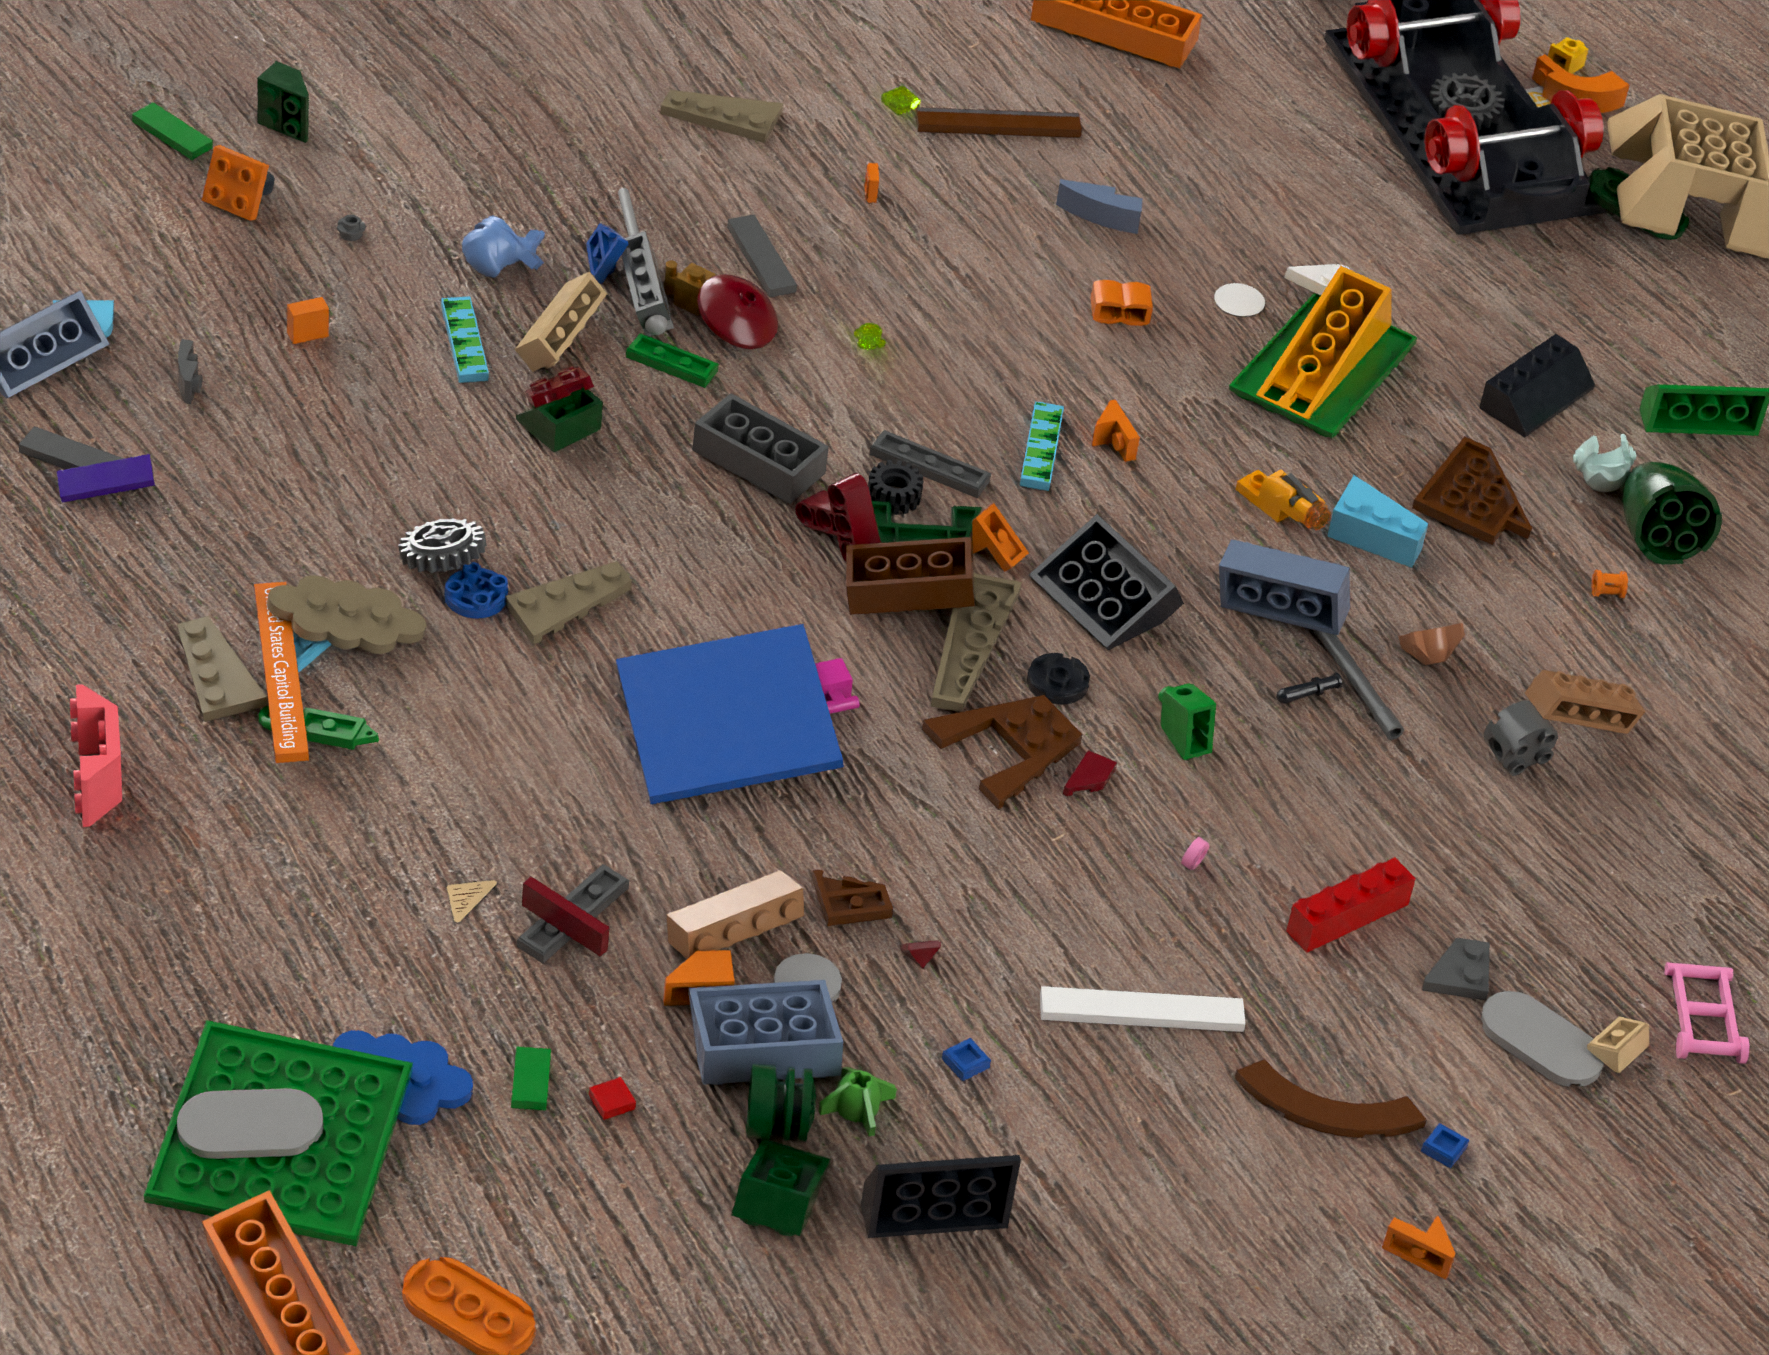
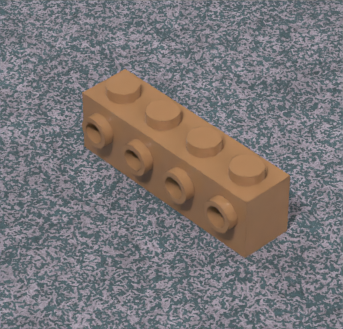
[1525,670,1646,734]
[666,870,804,959]

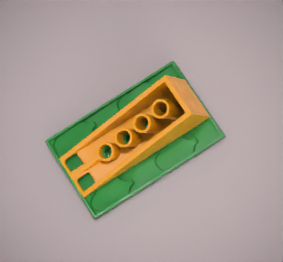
[1229,265,1417,438]

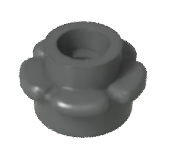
[337,215,366,241]

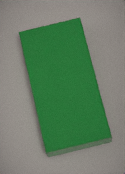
[511,1046,551,1111]

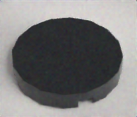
[1027,653,1090,705]

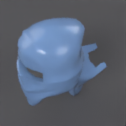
[462,215,545,278]

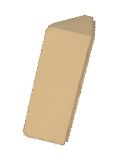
[1587,1016,1649,1073]

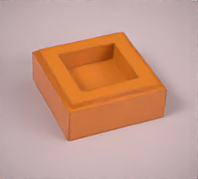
[864,163,879,203]

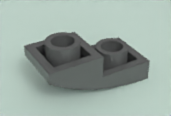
[178,339,203,404]

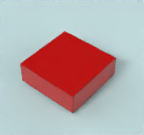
[589,1077,636,1120]

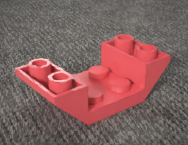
[70,684,122,827]

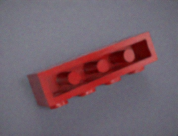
[1286,857,1416,953]

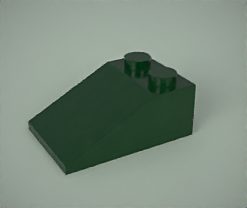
[731,1140,831,1236]

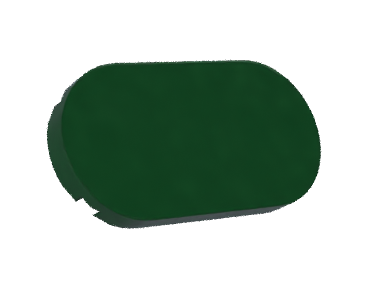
[1587,167,1689,240]

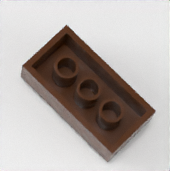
[846,537,975,615]

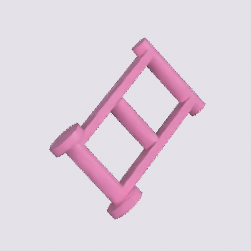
[1665,962,1749,1064]

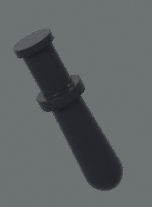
[1276,673,1342,704]

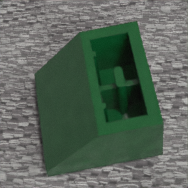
[257,61,309,143]
[516,388,603,452]

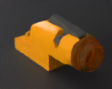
[1235,469,1331,530]

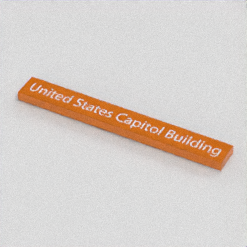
[254,582,309,763]

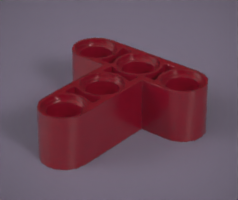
[795,473,881,561]

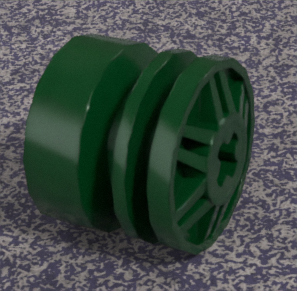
[746,1064,816,1143]

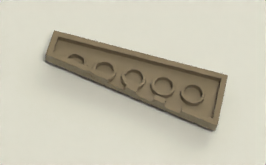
[931,573,1022,712]

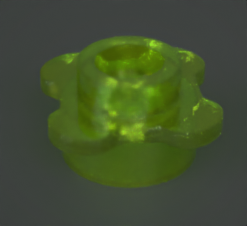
[854,323,886,350]

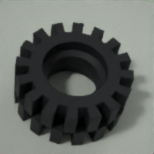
[868,460,924,515]

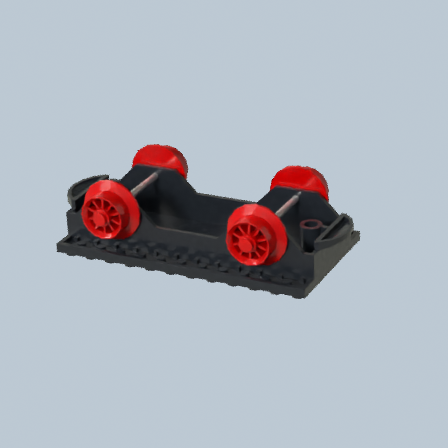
[1324,0,1606,235]

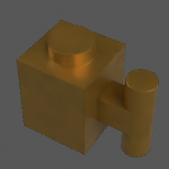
[664,260,716,316]

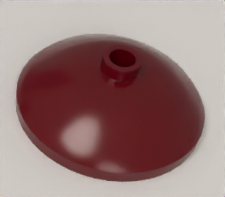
[698,274,778,349]

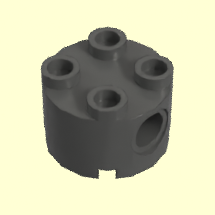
[1484,700,1558,776]

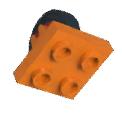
[201,145,275,221]

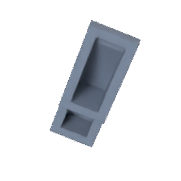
[1056,179,1143,234]

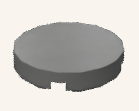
[773,953,842,1002]

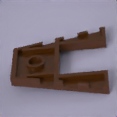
[922,695,1083,810]

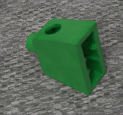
[1158,683,1216,760]

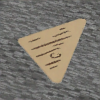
[447,880,497,923]

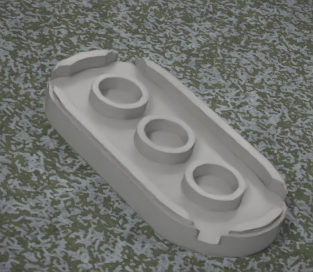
[1481,991,1604,1087]
[177,1088,323,1159]

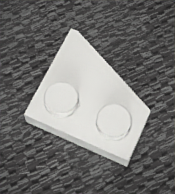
[1284,264,1350,295]

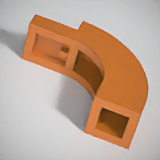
[1532,55,1630,113]

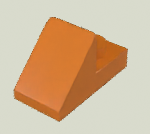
[1092,399,1140,462]
[972,503,1029,572]
[1382,1215,1456,1280]

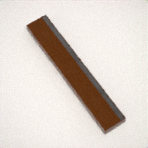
[915,107,1082,138]

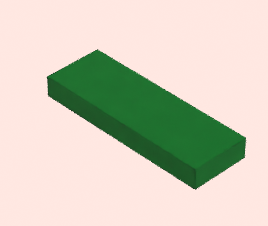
[132,102,213,160]
[626,333,719,388]

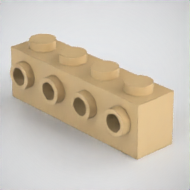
[515,271,607,372]

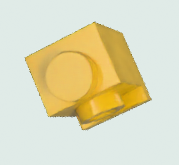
[1548,37,1589,74]

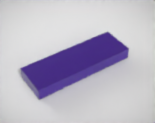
[57,454,155,503]

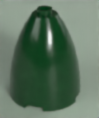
[1623,462,1722,565]

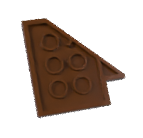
[1412,436,1532,545]

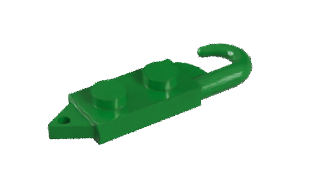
[258,706,379,750]

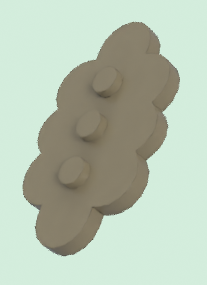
[267,575,427,654]

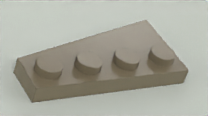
[660,90,784,143]
[505,561,632,645]
[177,616,268,722]

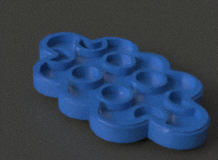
[333,1030,473,1125]

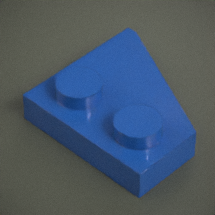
[586,223,629,284]

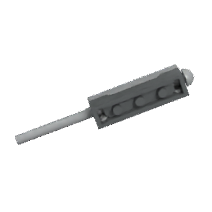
[618,188,674,337]

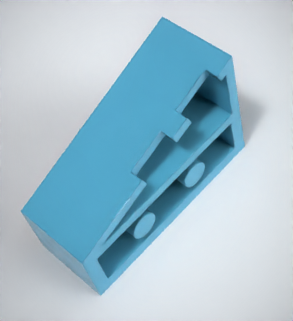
[1327,475,1428,568]

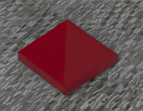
[900,940,941,969]

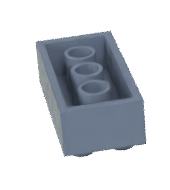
[1219,539,1350,635]

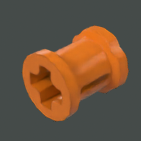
[1591,569,1628,598]

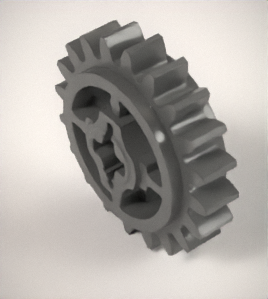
[1429,73,1505,130]
[398,518,487,573]

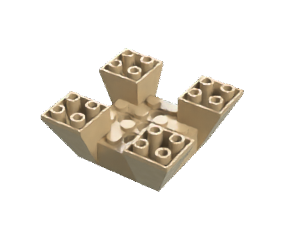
[1607,94,1769,258]

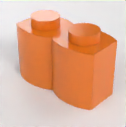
[1090,280,1153,326]

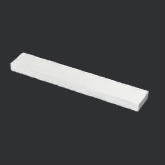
[1040,986,1245,1032]

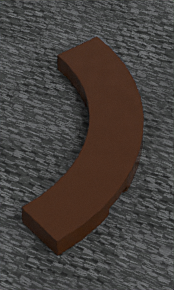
[1235,1059,1427,1138]

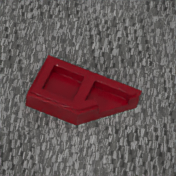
[1063,750,1117,796]

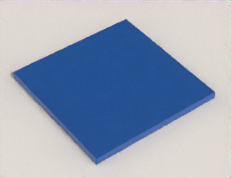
[616,624,844,804]

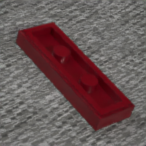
[522,876,610,957]

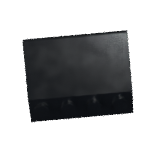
[1029,514,1184,650]
[861,1155,1021,1238]

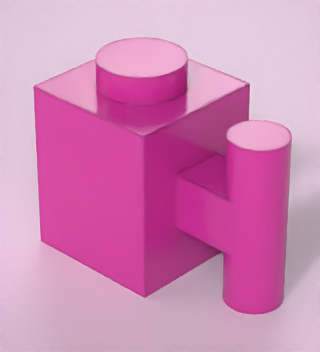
[815,658,860,714]

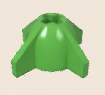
[818,1067,897,1136]

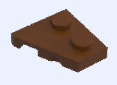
[812,870,893,926]

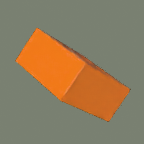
[287,297,329,344]

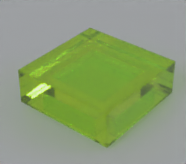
[881,85,920,116]

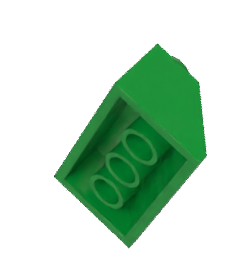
[1639,384,1769,436]

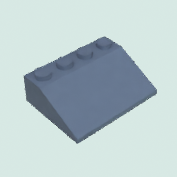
[689,980,843,1085]

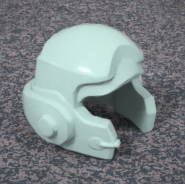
[1573,434,1636,492]

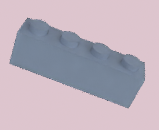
[0,290,109,399]

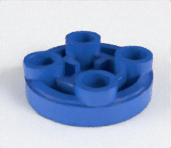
[444,562,508,618]

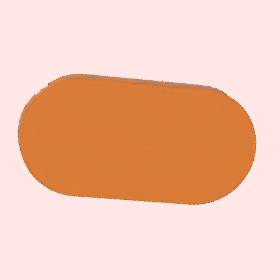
[402,1257,535,1355]

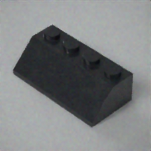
[1479,334,1595,438]

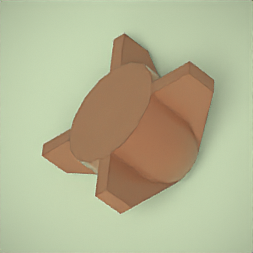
[1399,623,1465,665]

